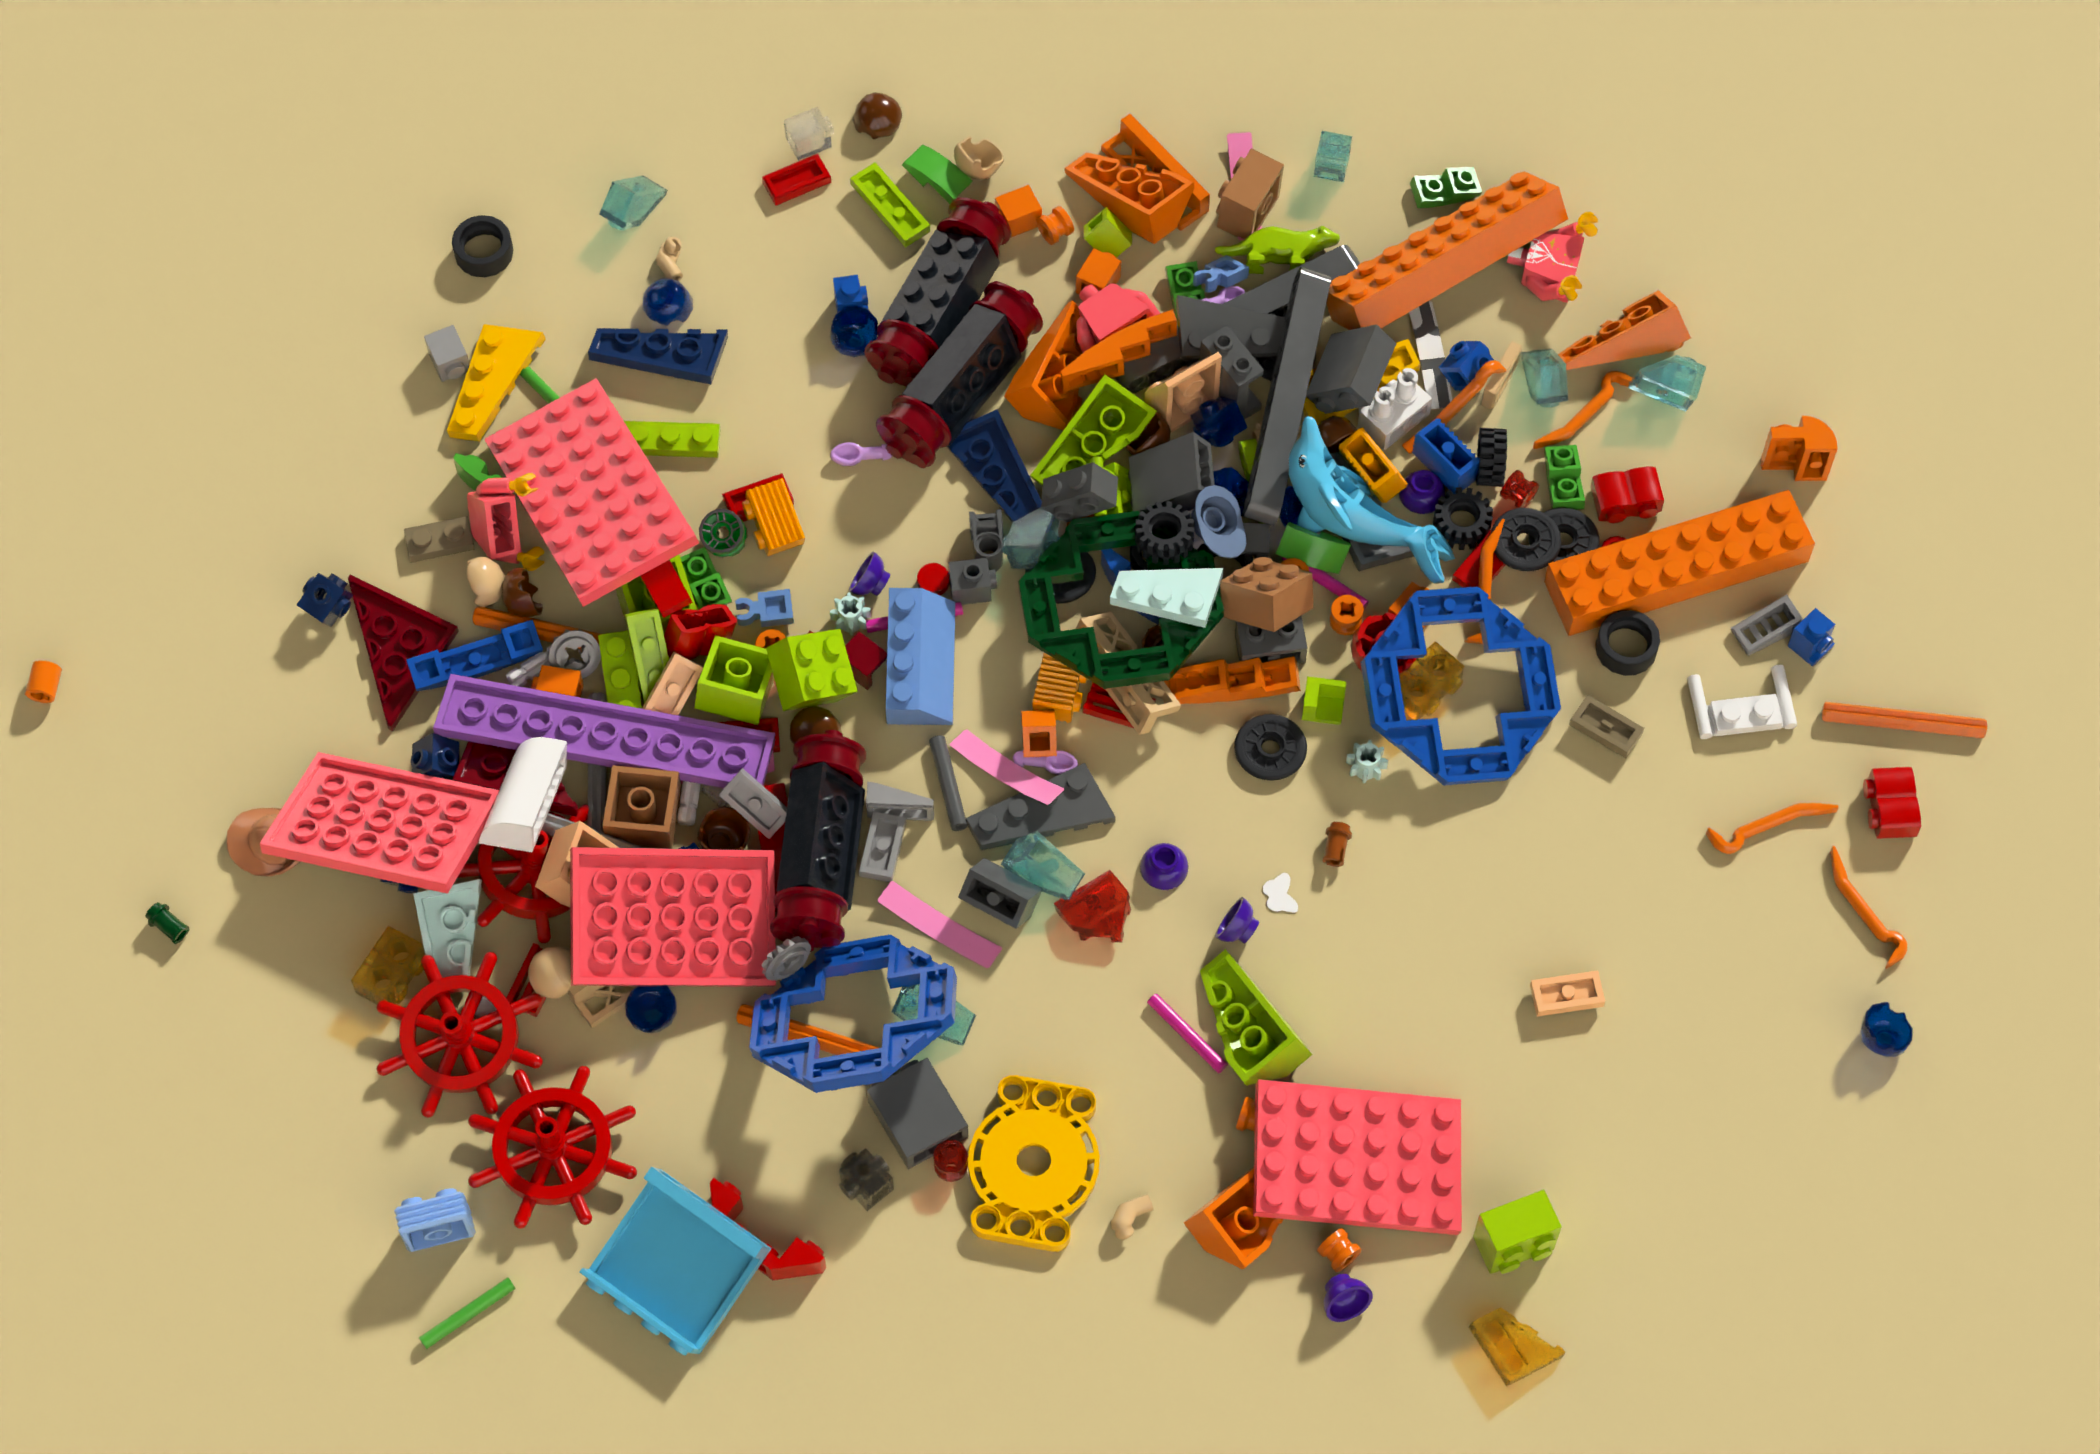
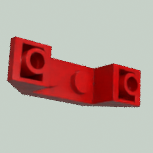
[640,560,693,618]
[709,1178,826,1281]

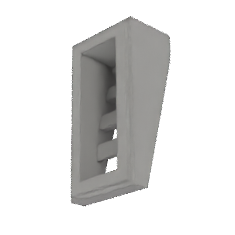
[1731,594,1803,656]
[866,782,934,821]

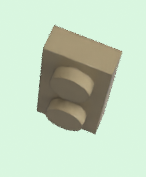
[404,516,475,563]
[1569,695,1644,758]

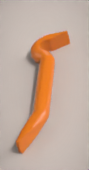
[1402,360,1507,454]
[1533,371,1638,449]
[1464,519,1505,644]
[1706,803,1838,854]
[1830,846,1907,969]

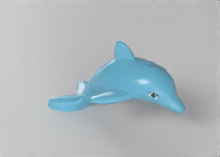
[1289,416,1455,584]

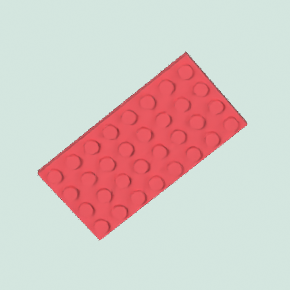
[484,378,699,607]

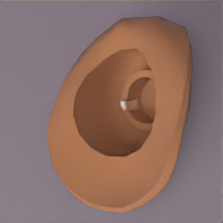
[227,808,300,877]

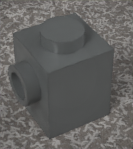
[948,558,997,605]

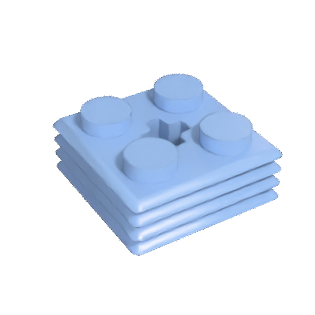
[394,1188,476,1252]

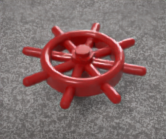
[457,804,589,944]
[376,952,543,1118]
[468,1066,637,1229]

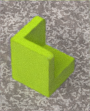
[1084,207,1132,258]
[1302,676,1347,725]

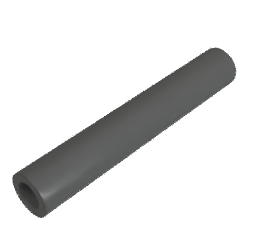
[929,735,968,831]

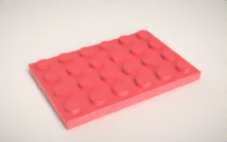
[260,752,499,894]
[570,847,776,987]
[1253,1079,1462,1235]

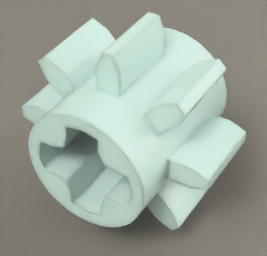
[830,592,871,636]
[1346,740,1388,783]

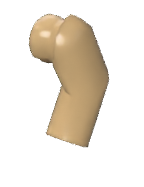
[656,237,683,284]
[1111,1194,1153,1239]

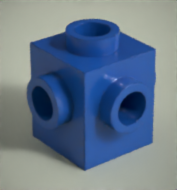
[1438,341,1494,391]

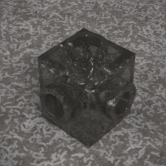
[839,1148,894,1211]

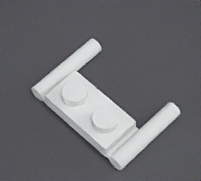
[1687,665,1797,739]

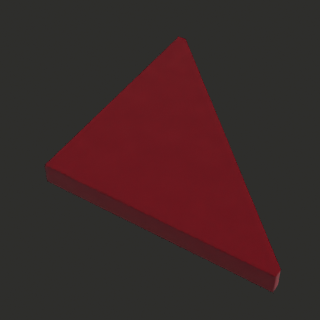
[348,574,459,731]
[453,741,578,817]

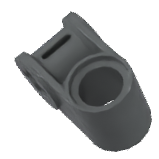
[969,509,1003,572]

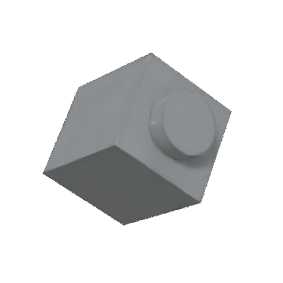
[424,325,470,382]

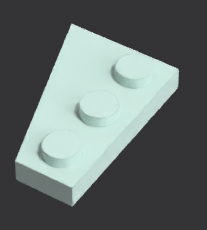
[1110,568,1223,628]
[413,879,482,978]

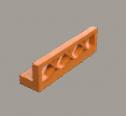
[1101,114,1210,231]

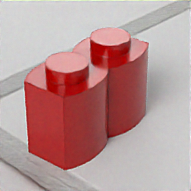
[1590,466,1664,524]
[664,604,737,660]
[1863,767,1921,839]

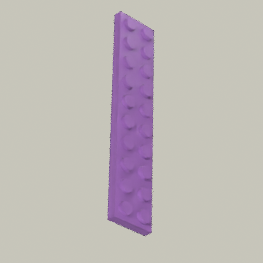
[433,674,775,788]

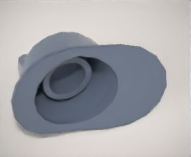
[1191,485,1247,558]

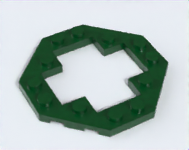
[1018,511,1224,689]

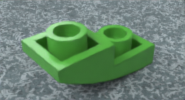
[902,144,973,204]
[1410,167,1482,209]
[1165,261,1205,324]
[1544,445,1585,510]
[453,453,513,494]
[1276,522,1351,574]
[680,547,732,610]

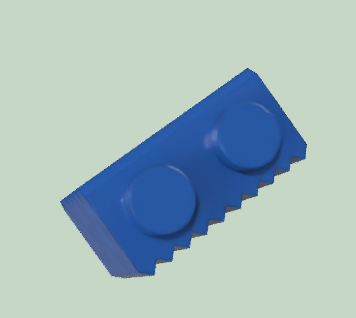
[1412,419,1480,494]

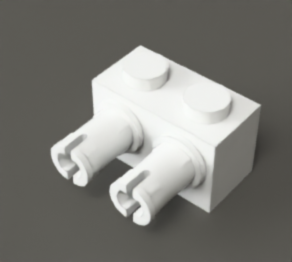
[1357,368,1432,451]

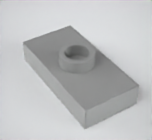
[719,768,787,839]
[859,811,907,882]

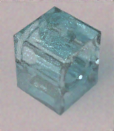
[1314,131,1352,182]

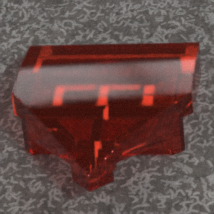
[1054,870,1131,943]

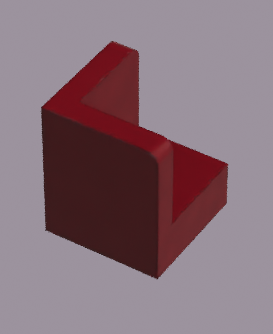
[845,631,887,690]

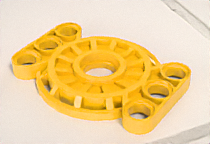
[968,1075,1100,1252]

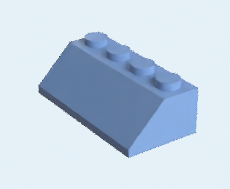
[886,588,956,725]

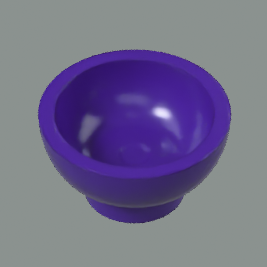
[1399,470,1445,514]
[849,551,890,596]
[1140,843,1189,890]
[1215,897,1259,943]
[1324,1274,1373,1322]

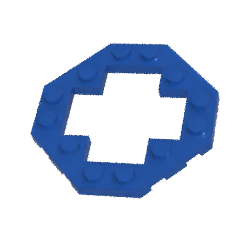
[1360,587,1561,786]
[749,935,957,1093]

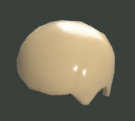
[954,137,1004,180]
[467,557,505,607]
[528,947,571,999]

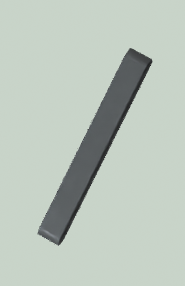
[1115,245,1360,394]
[1242,267,1331,526]

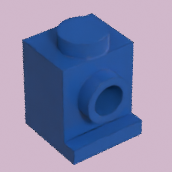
[833,274,870,324]
[1788,608,1836,667]

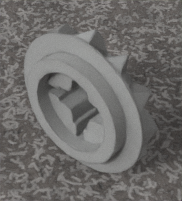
[548,628,601,679]
[761,936,811,980]

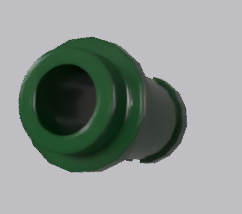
[145,902,189,944]

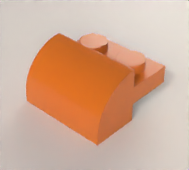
[1761,415,1838,481]

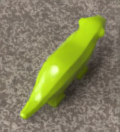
[1215,226,1340,275]

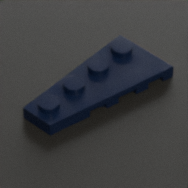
[588,328,728,385]
[946,409,1049,531]

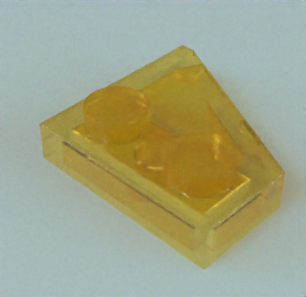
[1469,1307,1565,1387]

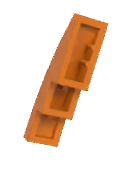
[1061,309,1177,392]
[1164,656,1301,704]

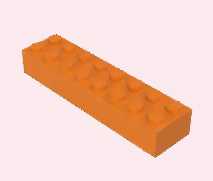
[1326,171,1568,330]
[1544,490,1815,636]

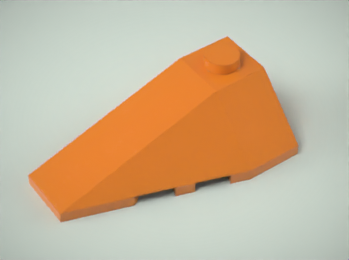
[1064,153,1194,244]
[1555,290,1691,370]
[1004,300,1082,430]
[1184,1166,1284,1269]

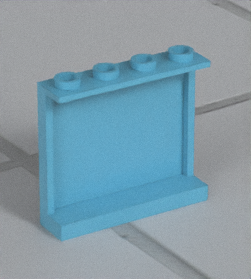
[579,1167,772,1356]

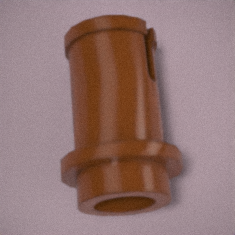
[1322,822,1352,867]

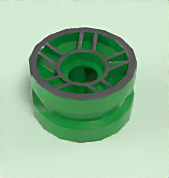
[699,509,748,558]

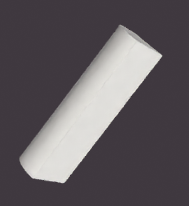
[479,737,567,852]

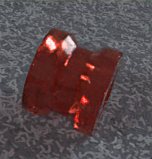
[1500,470,1540,508]
[933,1140,968,1182]

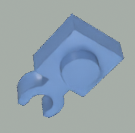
[1193,255,1249,293]
[735,589,794,627]

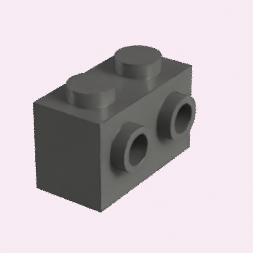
[1041,462,1118,523]
[1235,615,1308,664]
[958,858,1043,929]

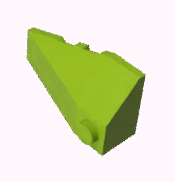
[1030,375,1157,486]
[1200,949,1313,1086]

